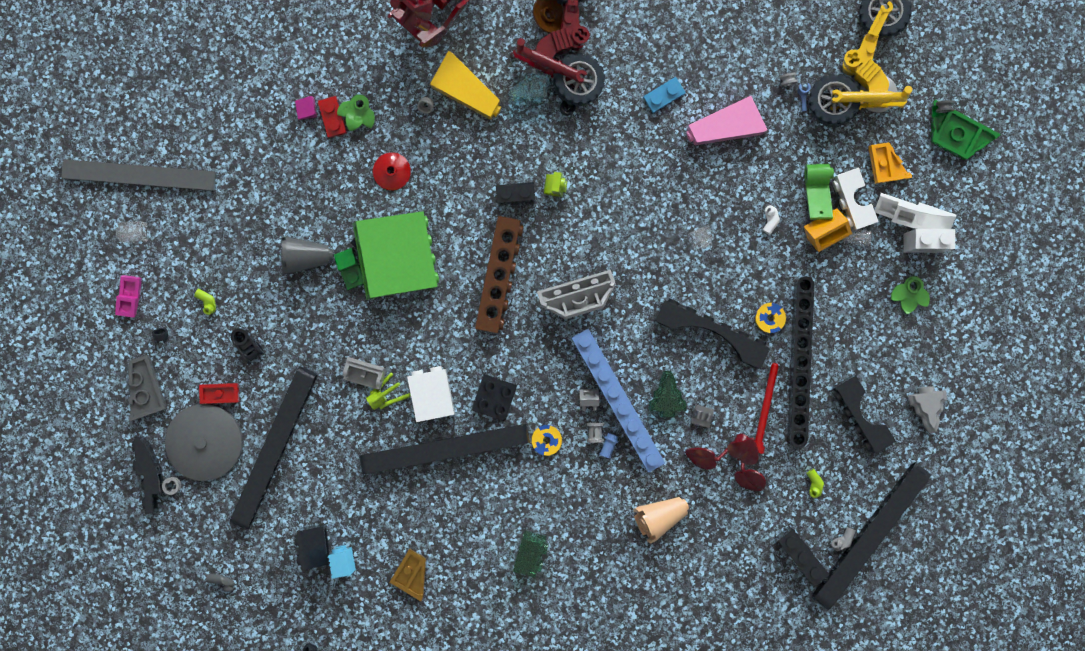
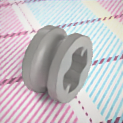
[779,73,798,87]
[162,477,182,495]

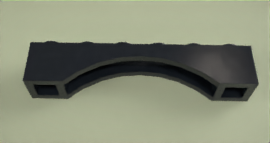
[654,298,770,369]

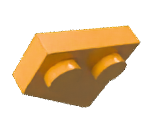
[868,142,912,184]

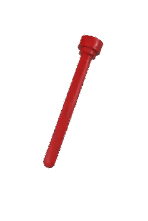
[755,363,779,454]

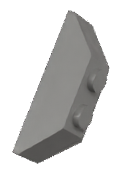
[537,270,616,319]

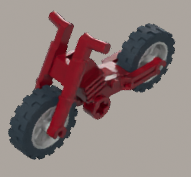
[510,0,605,107]

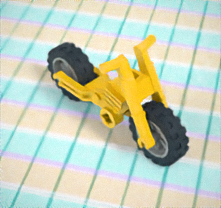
[809,0,912,127]

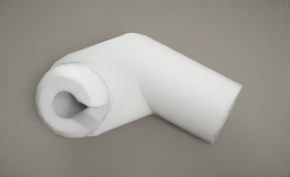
[763,205,780,235]

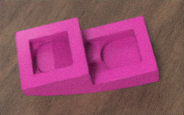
[115,275,142,318]

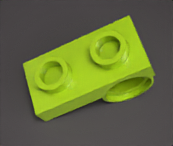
[544,172,567,197]

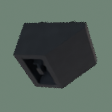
[294,524,330,571]

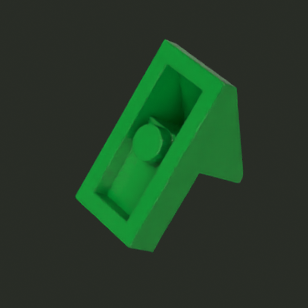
[334,248,363,290]

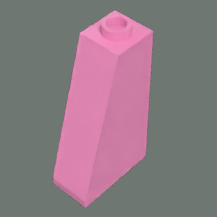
[686,96,767,145]

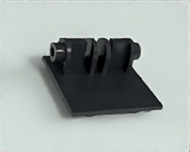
[471,374,517,421]

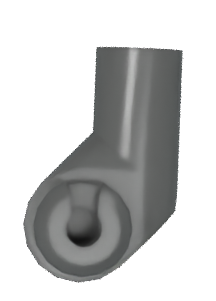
[206,573,235,592]

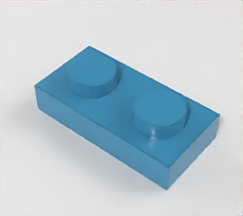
[643,77,686,113]

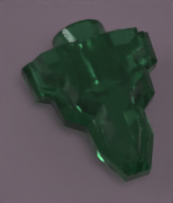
[648,371,687,417]

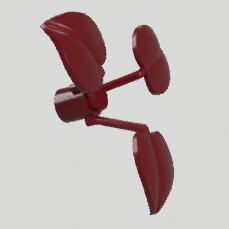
[685,434,766,491]

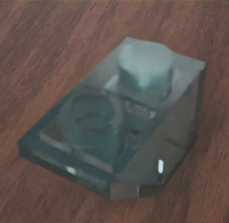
[508,74,548,104]

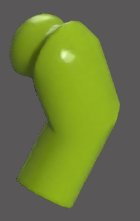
[194,288,216,315]
[806,468,824,498]

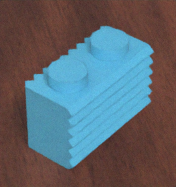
[327,545,356,578]

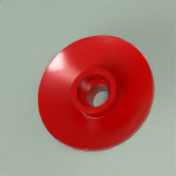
[373,152,411,191]

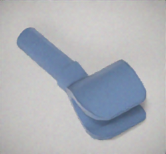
[798,83,811,111]

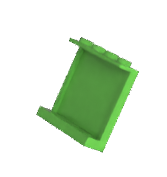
[352,211,439,300]

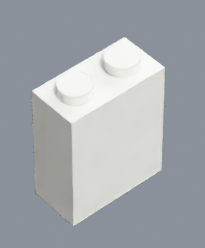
[904,229,955,253]
[407,366,455,422]

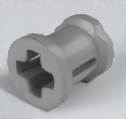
[587,423,604,443]

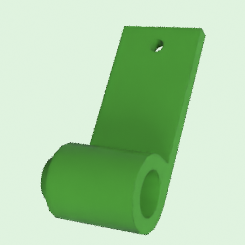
[804,164,834,220]

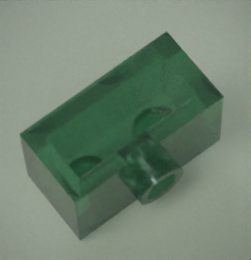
[513,530,549,578]

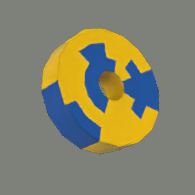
[755,303,786,333]
[532,425,562,456]

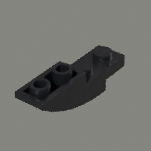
[132,436,164,514]

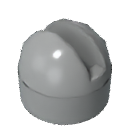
[417,97,434,114]

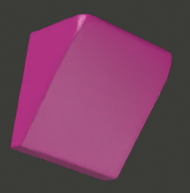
[295,96,317,120]

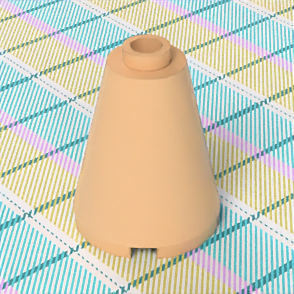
[633,497,689,543]

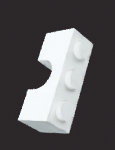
[832,168,878,231]

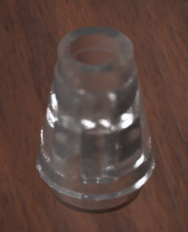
[843,228,871,247]

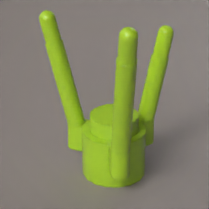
[366,373,411,410]

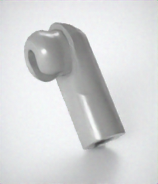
[831,527,856,551]

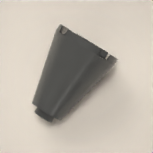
[281,236,333,274]

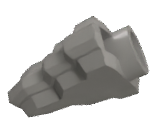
[908,386,947,433]

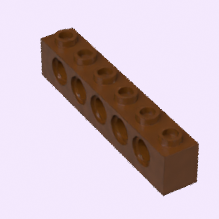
[475,216,524,334]

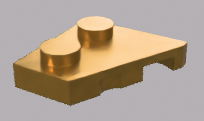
[389,548,426,601]

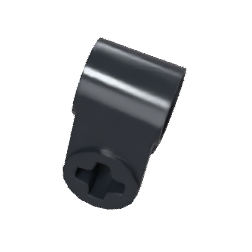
[231,328,265,365]

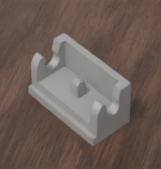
[342,357,387,390]

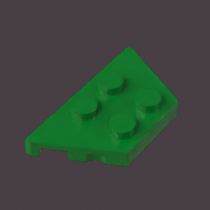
[931,100,1000,160]

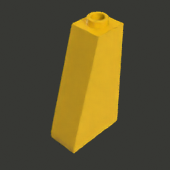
[430,51,502,120]

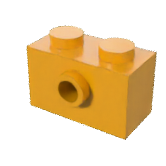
[804,208,852,252]

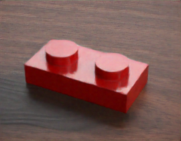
[318,96,347,138]
[199,383,240,404]

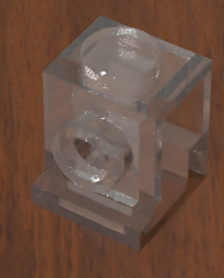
[688,225,714,252]

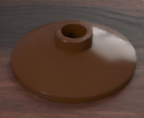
[533,0,563,33]

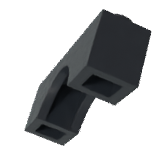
[832,375,896,454]

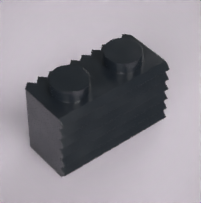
[496,182,535,207]

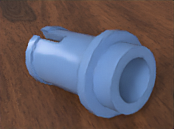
[599,433,619,459]

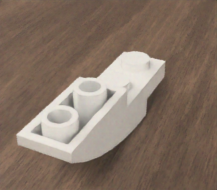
[874,193,956,229]

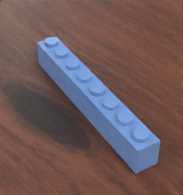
[571,329,665,473]

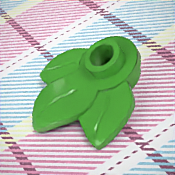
[337,94,375,131]
[891,276,930,314]

